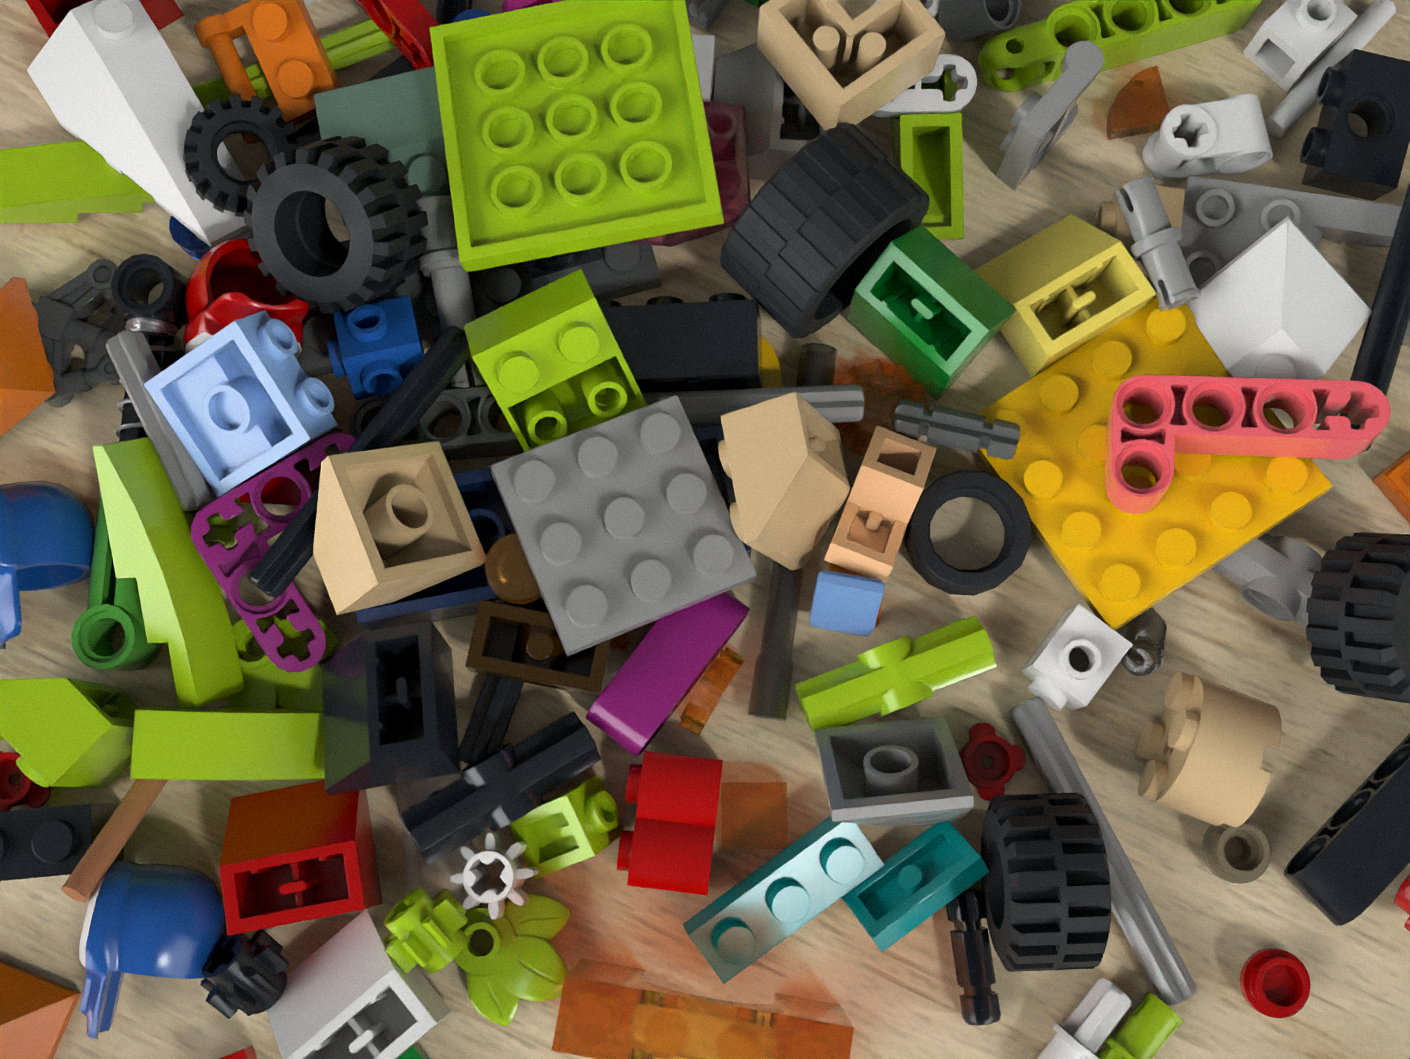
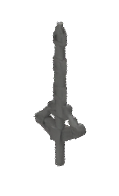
[31,259,342,438]

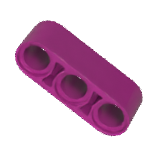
[585,591,751,758]

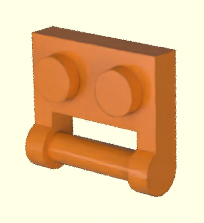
[194,0,341,144]

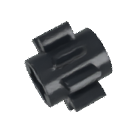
[200,929,289,1019]

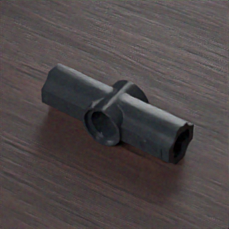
[398,711,602,866]

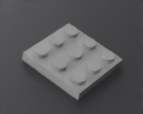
[490,395,757,656]

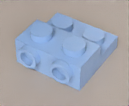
[144,310,338,497]

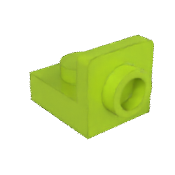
[509,775,624,880]

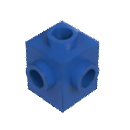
[327,295,425,400]

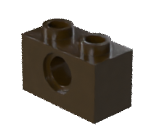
[465,600,611,697]

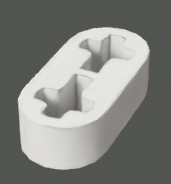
[871,54,978,118]

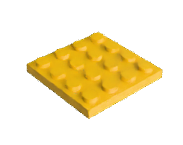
[977,297,1333,631]

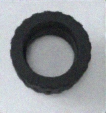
[720,123,930,338]

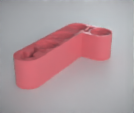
[1105,375,1391,514]

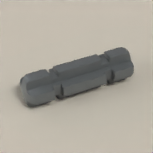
[892,399,1020,460]

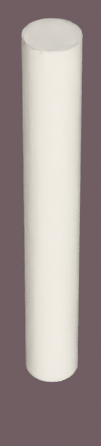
[1265,0,1396,138]

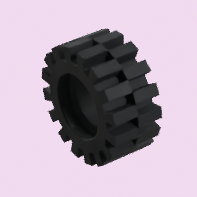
[183,94,302,217]

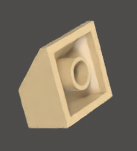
[313,441,487,615]

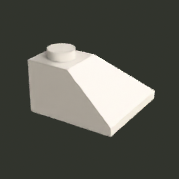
[1186,216,1373,412]

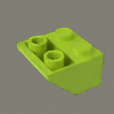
[464,269,647,452]
[0,677,139,788]

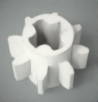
[450,832,539,919]

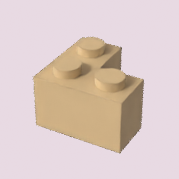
[757,0,946,131]

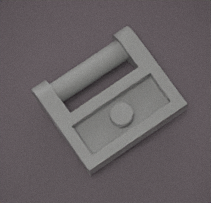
[996,41,1104,191]

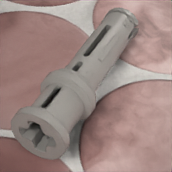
[416,195,488,389]

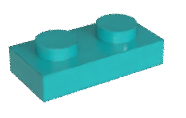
[842,821,989,952]

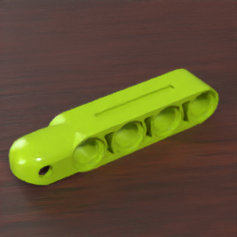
[978,0,1263,93]

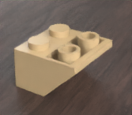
[718,391,851,570]

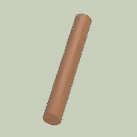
[61,779,168,902]

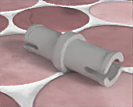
[1113,176,1201,312]

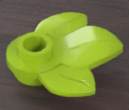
[227,614,340,710]
[454,894,572,1026]

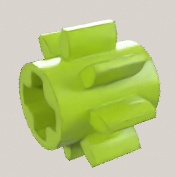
[384,887,468,974]

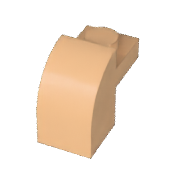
[824,426,937,584]

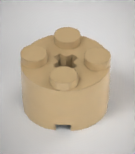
[1135,671,1282,829]

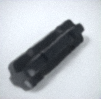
[946,889,1001,1026]

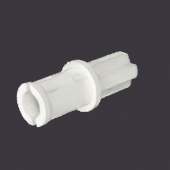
[1037,977,1131,1059]

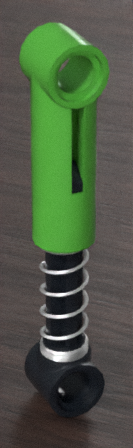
[71,253,189,671]

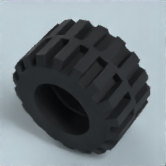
[244,136,428,314]
[1306,532,1410,704]
[981,792,1111,972]

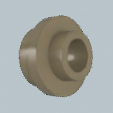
[1202,819,1271,884]

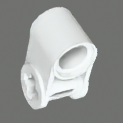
[1143,94,1273,181]

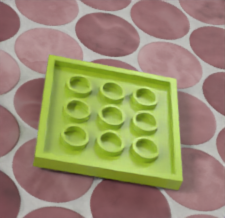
[429,0,724,273]

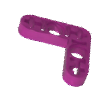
[191,433,357,672]

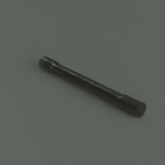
[748,343,838,721]

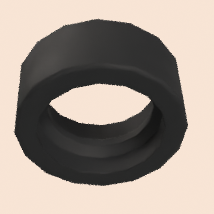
[905,470,1031,596]

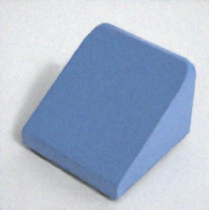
[809,570,885,636]

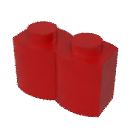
[617,751,723,896]

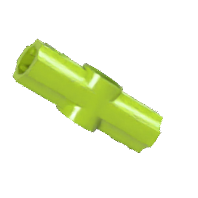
[794,615,997,737]

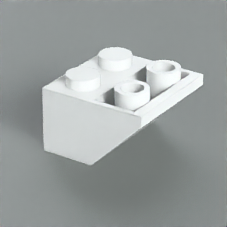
[266,908,451,1059]

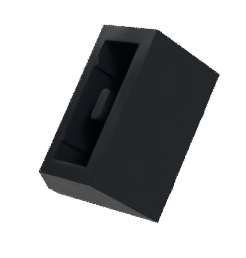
[321,620,460,795]

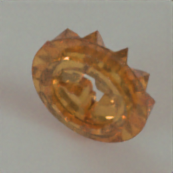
[832,359,930,456]

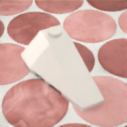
[27,0,252,248]

